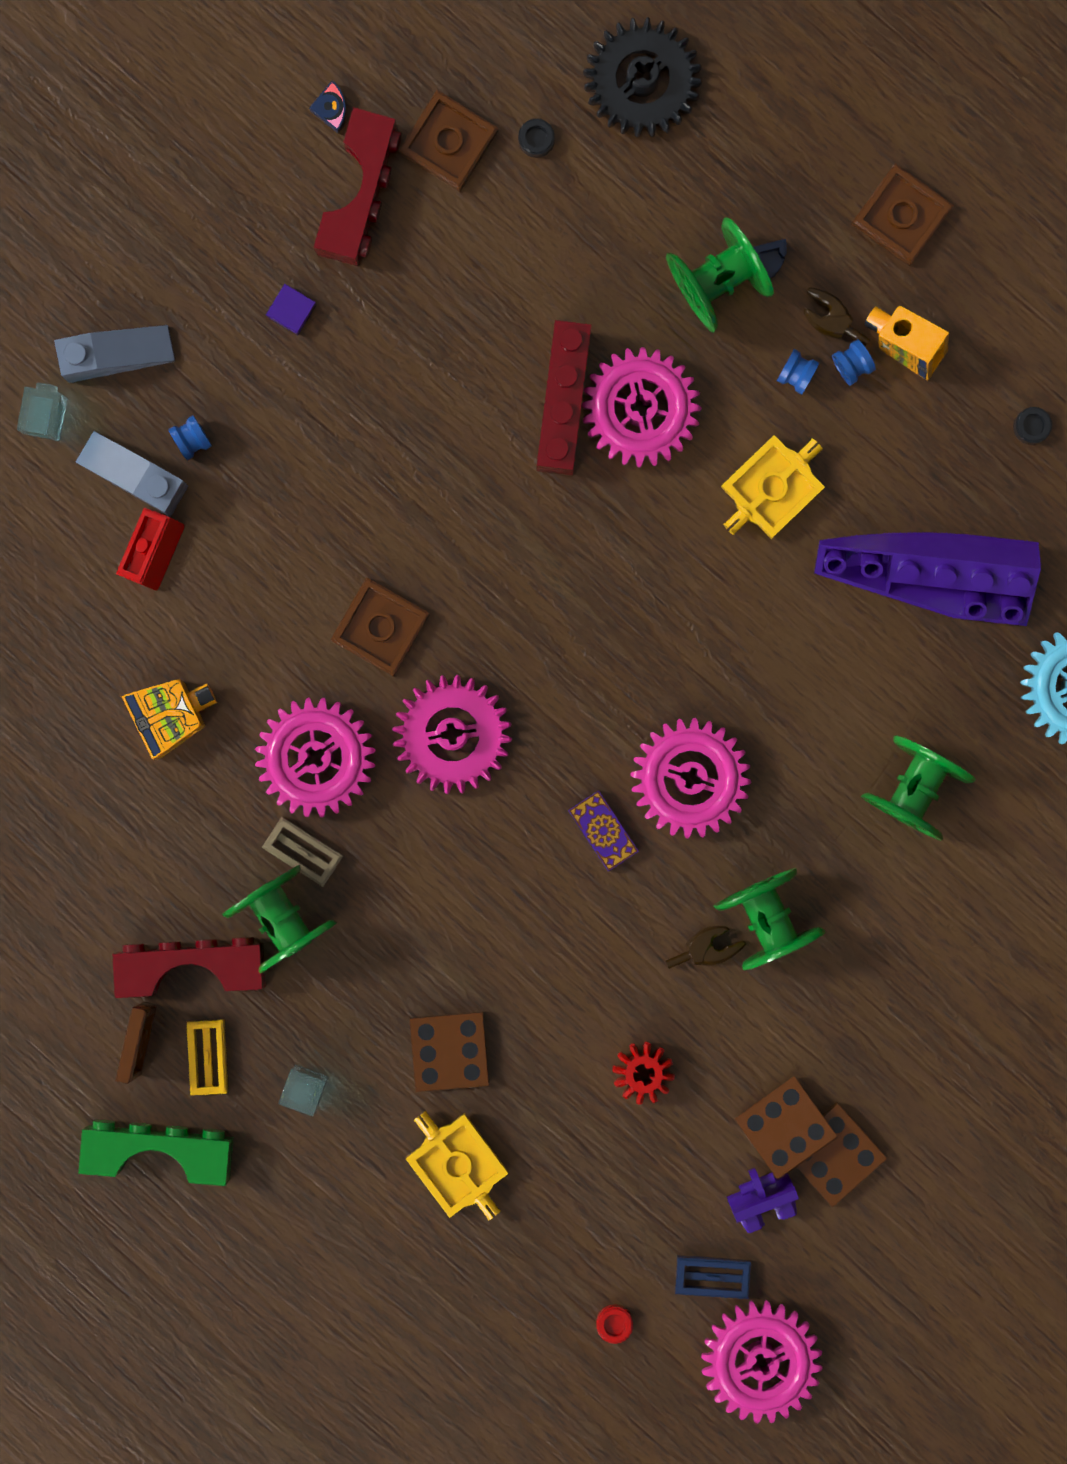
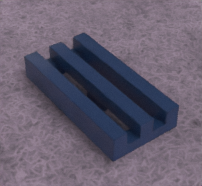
[675,1255,751,1299]

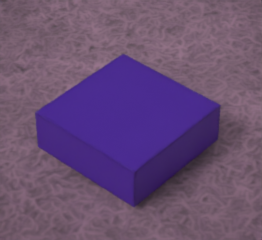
[266,284,317,335]

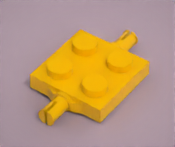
[721,435,825,539]
[406,1111,509,1221]

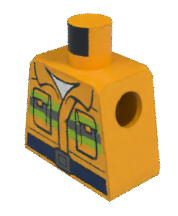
[864,306,949,381]
[122,679,217,760]

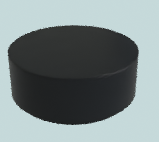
[518,119,555,158]
[1013,407,1052,445]

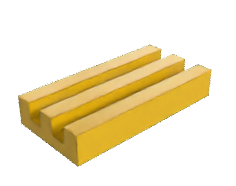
[187,1019,228,1095]

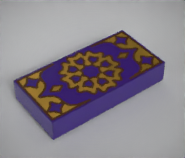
[568,790,639,871]

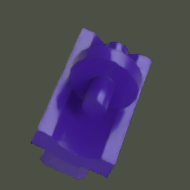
[727,1168,799,1233]

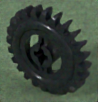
[583,17,702,138]

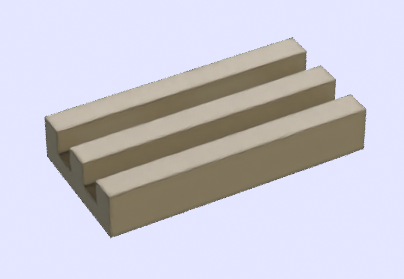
[262,817,343,887]

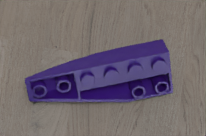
[814,532,1041,626]

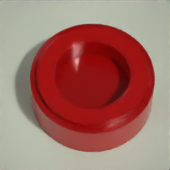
[596,1304,633,1344]

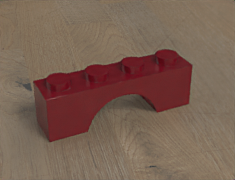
[314,107,402,266]
[537,320,591,475]
[112,937,266,998]

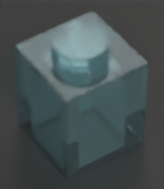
[17,383,67,441]
[278,1065,329,1116]

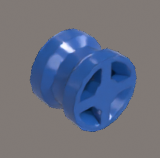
[832,339,876,386]
[777,349,819,395]
[168,415,212,461]

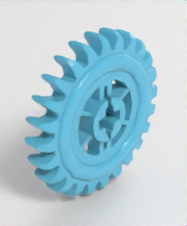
[1020,632,1067,744]

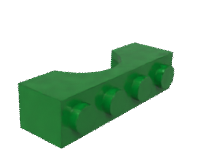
[78,1120,234,1186]

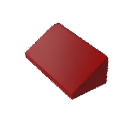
[116,507,185,591]

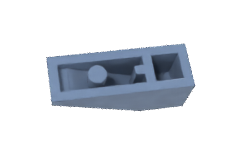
[54,325,176,383]
[76,431,188,517]

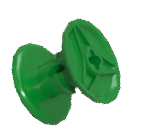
[666,217,774,333]
[860,735,976,841]
[222,865,338,973]
[713,868,826,970]

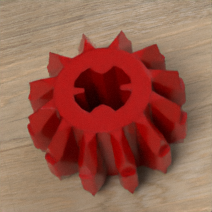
[612,1041,675,1105]

